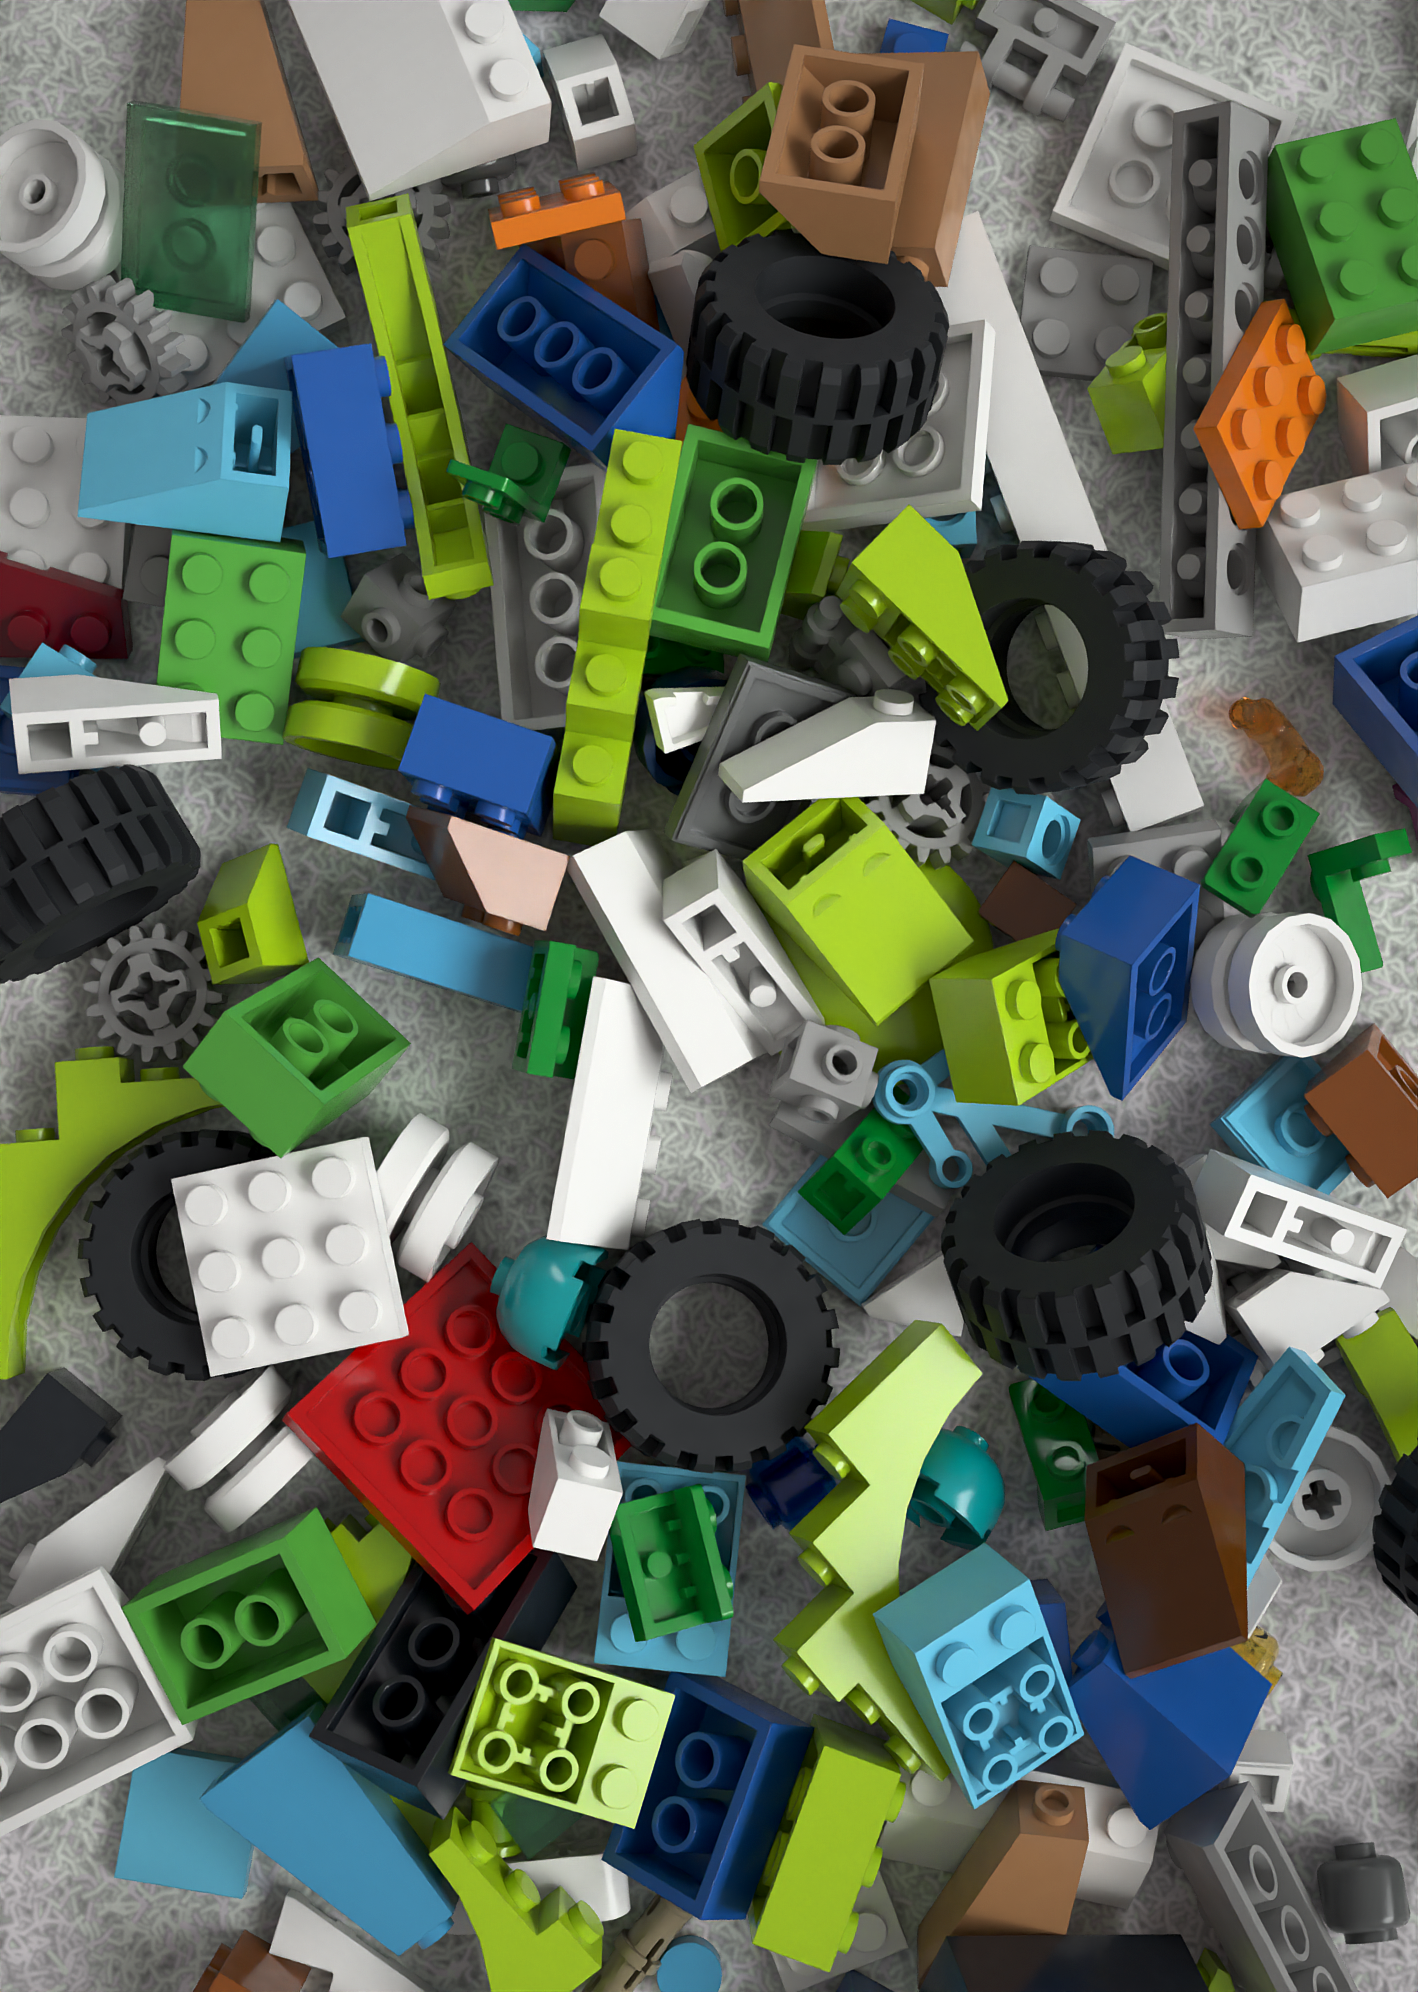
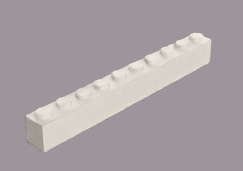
[935,211,1204,832]

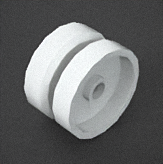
[0,119,138,291]
[1190,912,1362,1058]
[376,1113,499,1282]
[163,1365,315,1533]
[1267,1425,1391,1572]

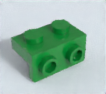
[609,1484,734,1642]

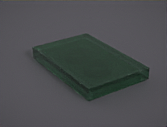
[121,100,262,323]

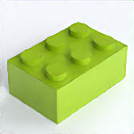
[747,1714,906,1973]

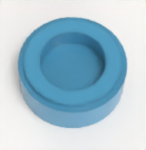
[657,1935,722,1992]

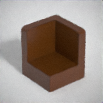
[978,861,1077,942]

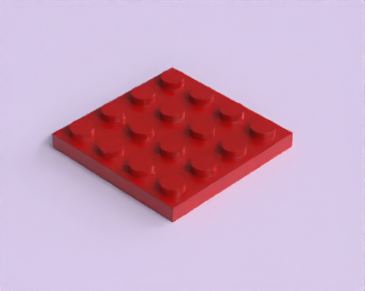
[282,1242,631,1615]

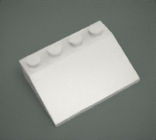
[286,0,552,201]
[0,1565,200,1837]

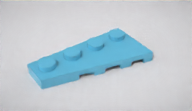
[1223,1346,1346,1589]

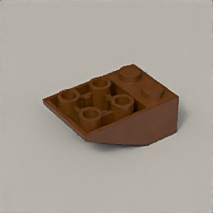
[1085,1422,1248,1679]

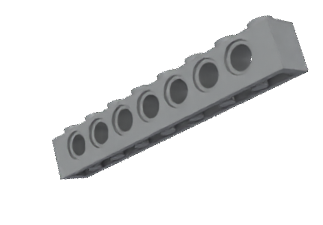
[1159,101,1269,640]

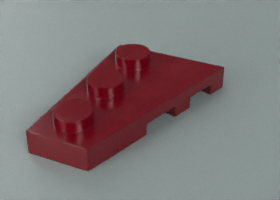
[0,551,133,659]

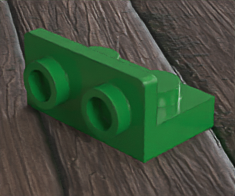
[512,940,599,1079]

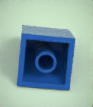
[1067,1601,1272,1830]

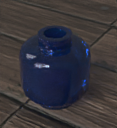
[745,1437,837,1531]

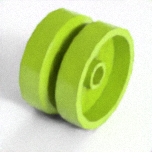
[282,647,441,771]

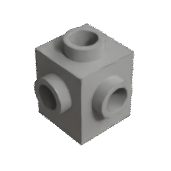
[340,552,457,663]
[768,1019,879,1124]

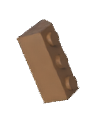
[722,0,834,104]
[759,44,924,264]

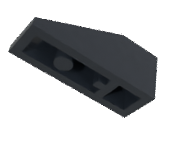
[0,1367,123,1503]

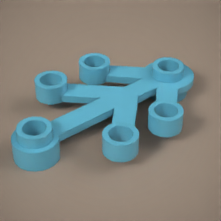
[872,1048,1114,1189]

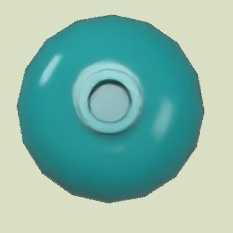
[490,1236,609,1370]
[906,1426,1005,1550]

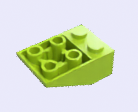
[836,504,1008,731]
[742,797,974,1027]
[929,928,1094,1106]
[448,1637,676,1829]

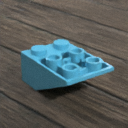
[78,382,292,542]
[594,1462,746,1677]
[873,1542,1085,1809]

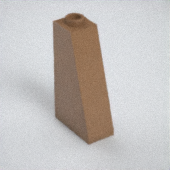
[176,0,319,206]
[857,51,990,287]
[917,1780,1089,1990]

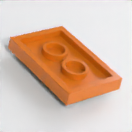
[488,172,626,250]
[1193,299,1327,529]

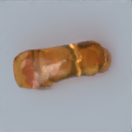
[1228,697,1324,797]

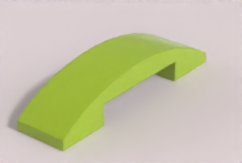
[1334,1307,1418,1463]

